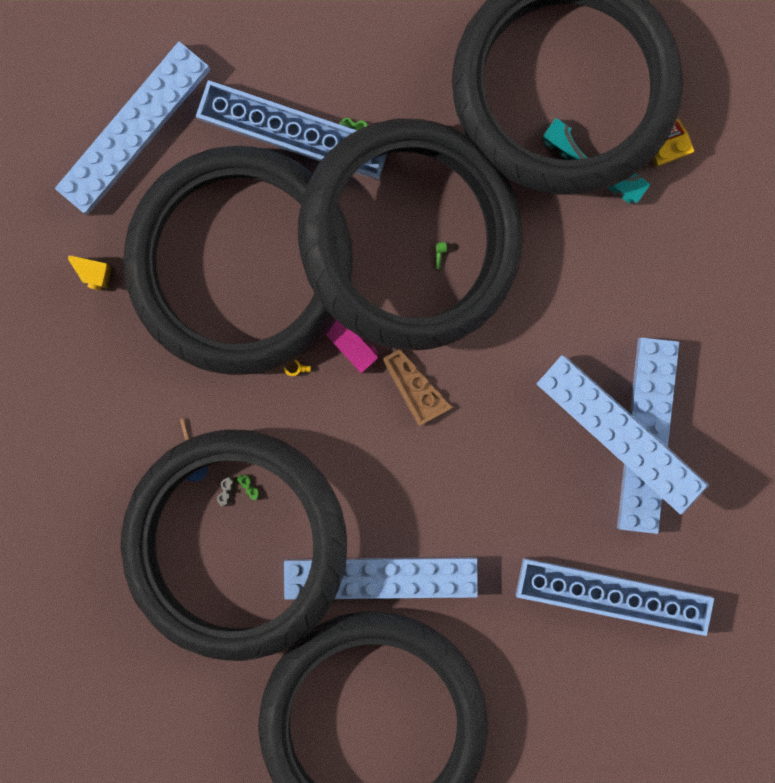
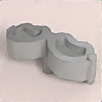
[217,477,233,507]

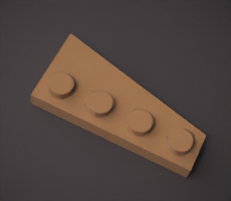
[382,350,453,426]

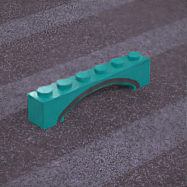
[542,118,650,205]

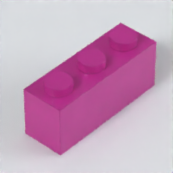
[326,319,379,374]

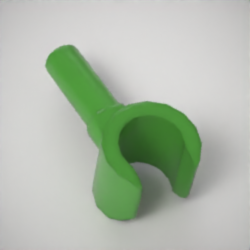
[435,242,447,269]

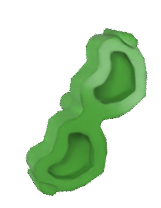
[339,118,367,130]
[238,475,258,500]

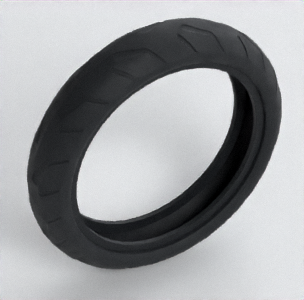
[452,0,683,195]
[298,118,523,350]
[124,146,353,375]
[121,429,347,661]
[258,611,488,783]

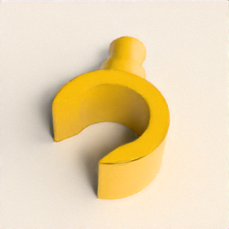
[284,360,311,376]

